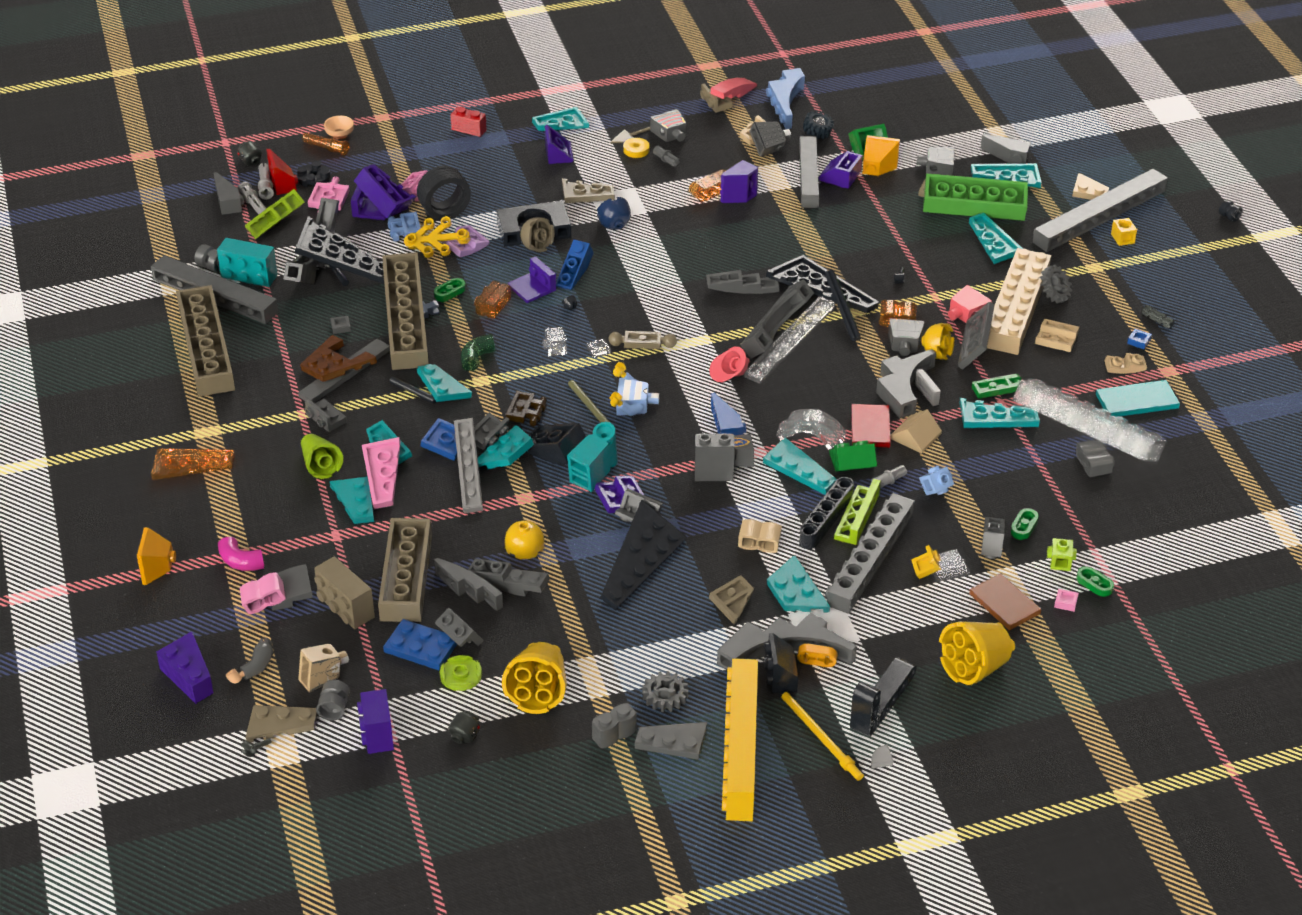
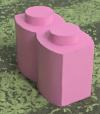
[240,573,286,614]

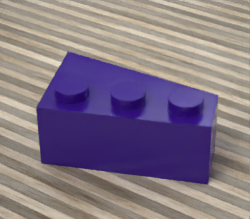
[354,164,417,218]
[157,631,213,704]

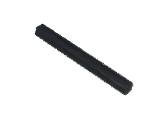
[825,269,861,342]

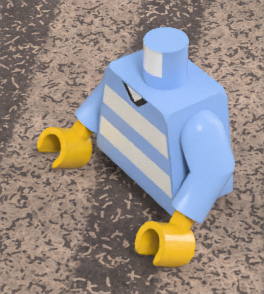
[610,362,659,416]

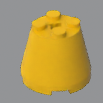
[939,621,1015,685]
[502,642,567,714]

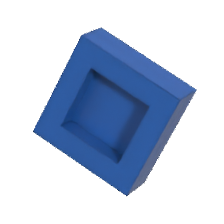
[1127,328,1152,349]

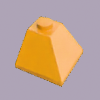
[862,135,900,176]
[137,528,176,585]

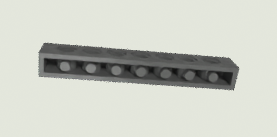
[825,493,915,614]

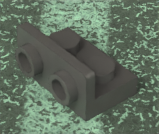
[305,399,347,432]
[435,608,484,647]

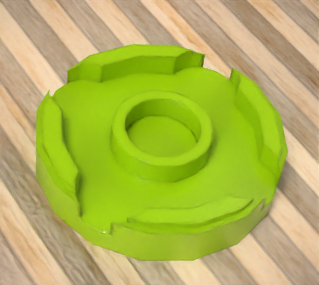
[440,655,482,691]

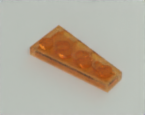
[151,448,235,480]

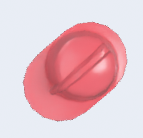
[709,347,750,382]

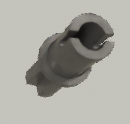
[653,145,680,167]

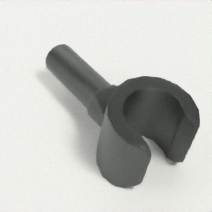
[241,738,272,757]

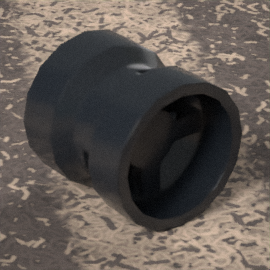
[1219,199,1243,222]

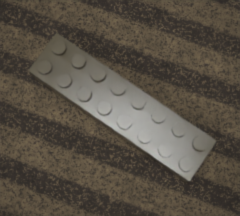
[382,252,429,370]
[176,285,235,397]

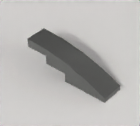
[706,270,779,294]
[434,558,503,611]

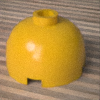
[922,323,954,360]
[505,520,544,559]

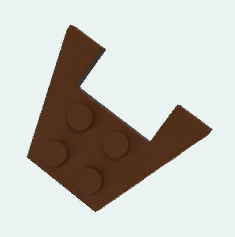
[300,335,377,382]

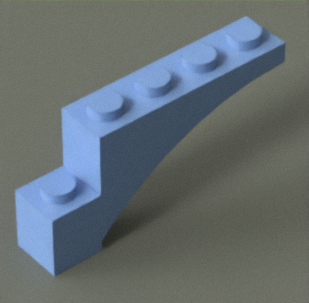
[766,68,805,129]

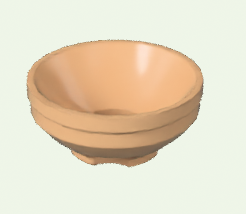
[324,116,354,139]

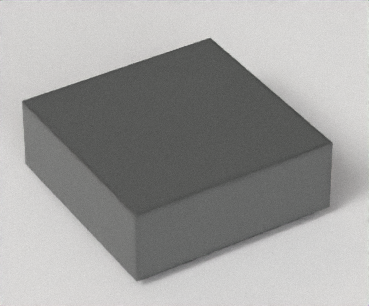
[330,316,351,334]

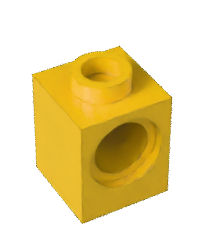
[1111,218,1137,246]

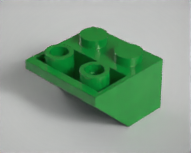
[829,440,877,472]

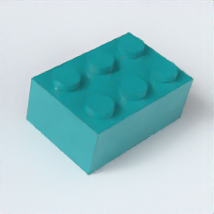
[217,238,278,287]

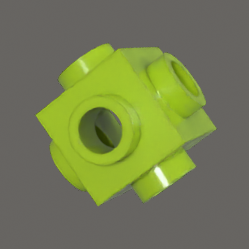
[1047,538,1077,571]

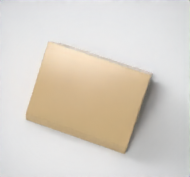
[890,409,942,454]

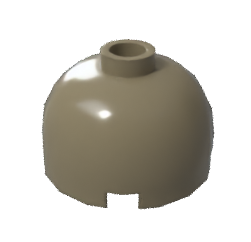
[520,217,555,252]

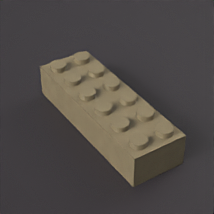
[378,518,432,622]

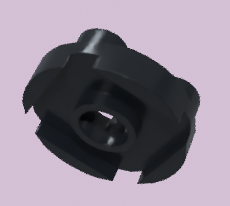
[297,161,331,188]

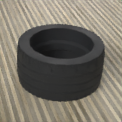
[417,166,471,220]

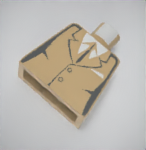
[299,644,349,692]

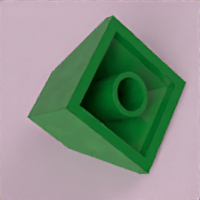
[849,124,888,162]

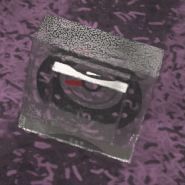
[587,339,611,359]

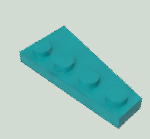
[763,438,837,495]

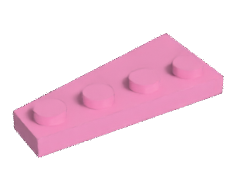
[362,437,401,509]

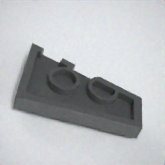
[635,722,707,760]

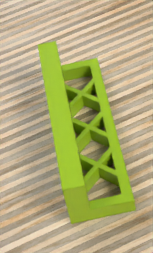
[834,479,881,545]

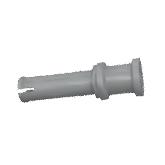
[258,163,274,200]
[237,182,267,215]

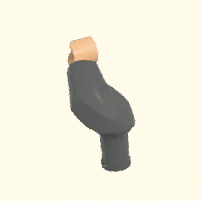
[226,637,273,683]

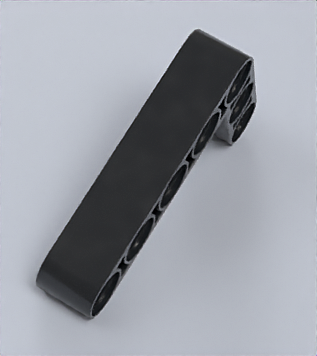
[850,657,917,737]

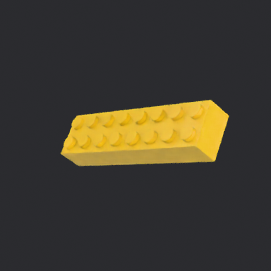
[722,659,758,821]

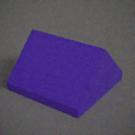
[545,124,574,164]

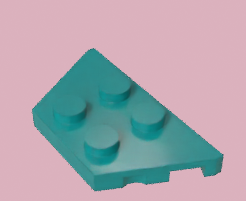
[478,426,534,469]
[767,556,830,613]

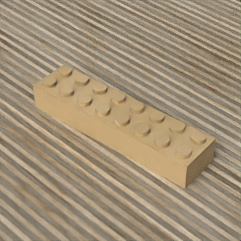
[987,248,1051,355]

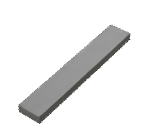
[454,418,483,514]

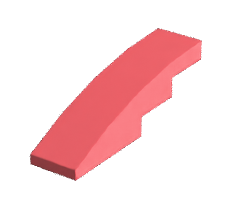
[710,78,757,99]

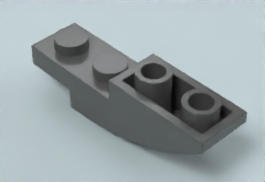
[468,559,550,596]

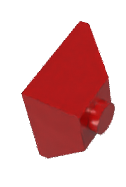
[266,149,298,195]

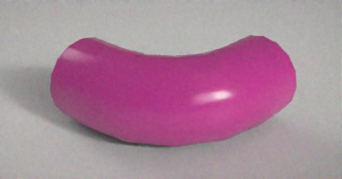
[218,537,264,571]

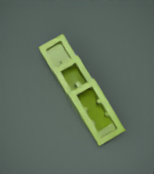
[245,189,305,239]

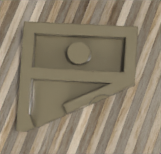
[709,575,754,624]

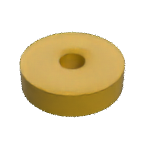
[623,138,650,158]

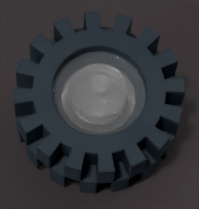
[803,111,834,139]

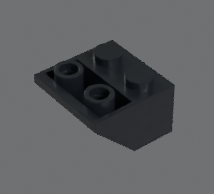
[764,633,798,693]

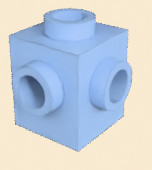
[919,466,954,495]

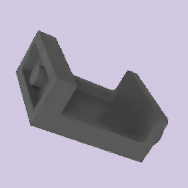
[694,433,735,481]

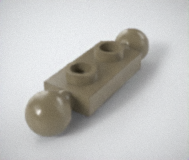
[608,331,677,349]

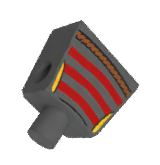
[650,109,686,142]

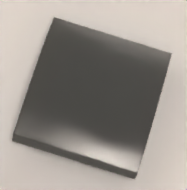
[272,564,313,611]

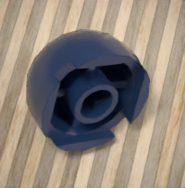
[596,197,631,230]

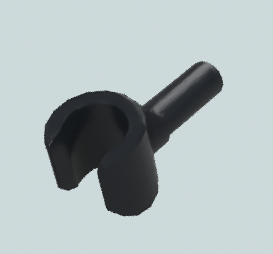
[894,267,905,284]

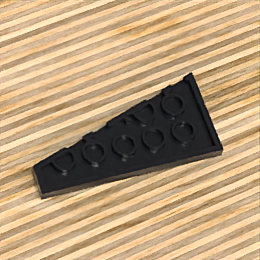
[766,255,879,314]

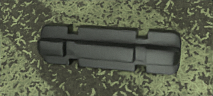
[1142,305,1174,329]

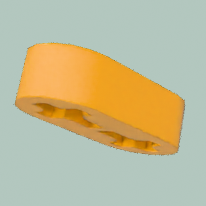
[797,644,838,667]

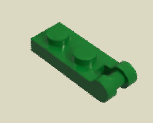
[972,374,1027,399]

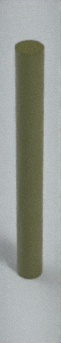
[568,380,609,423]

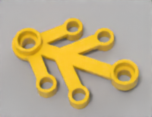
[404,216,471,258]

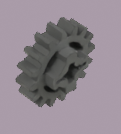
[1040,265,1072,304]
[642,671,688,712]

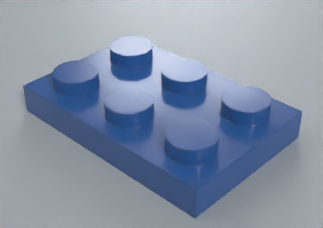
[383,619,457,671]

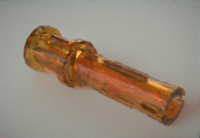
[302,132,349,155]

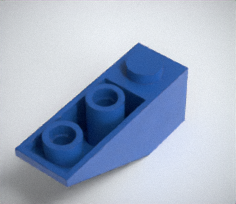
[556,240,594,290]

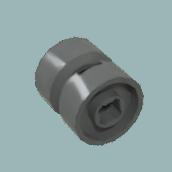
[194,244,220,273]
[316,680,350,721]

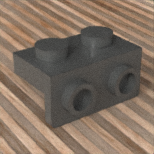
[474,412,510,451]
[615,489,663,522]

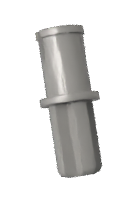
[871,465,907,488]

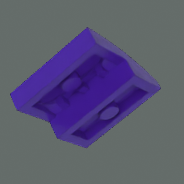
[594,476,644,513]

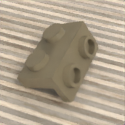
[700,83,733,113]

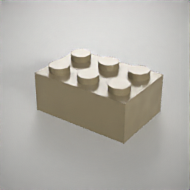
[314,556,375,629]

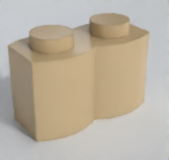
[738,519,782,553]

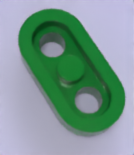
[434,278,466,302]
[1011,508,1039,540]
[1076,566,1114,597]

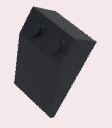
[525,423,586,465]

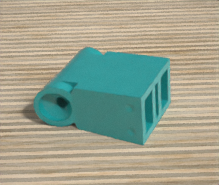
[567,422,618,492]

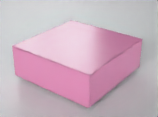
[1054,589,1079,612]

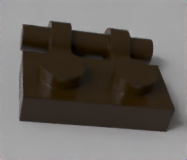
[506,391,547,426]

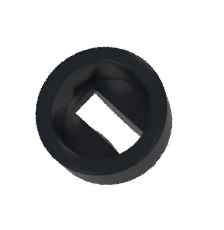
[562,295,577,310]

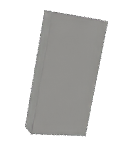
[915,369,941,406]

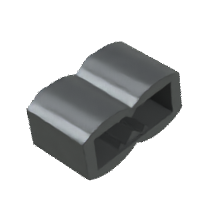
[1076,439,1115,477]
[592,703,637,748]

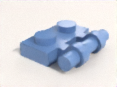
[387,212,421,242]

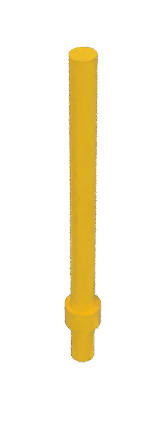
[781,692,864,781]

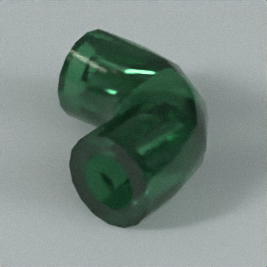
[460,334,495,371]

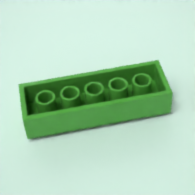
[923,173,1028,221]

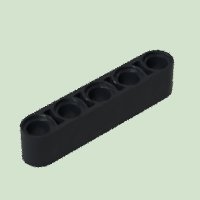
[799,477,854,550]

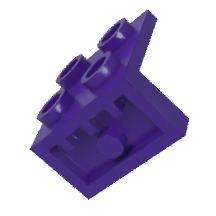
[351,186,386,220]
[508,256,556,303]

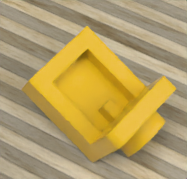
[911,545,941,579]

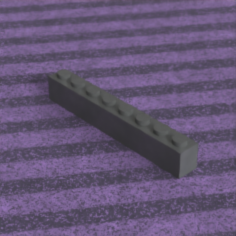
[151,255,278,324]

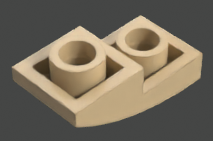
[1104,353,1147,374]

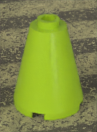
[301,434,343,479]

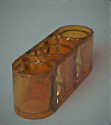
[688,169,726,202]

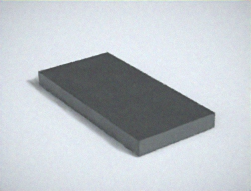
[958,302,995,370]

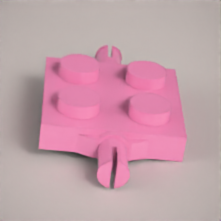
[308,176,350,210]

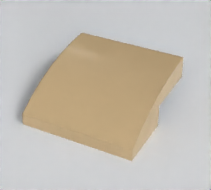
[1035,319,1080,352]

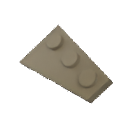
[562,178,615,204]
[245,705,318,743]

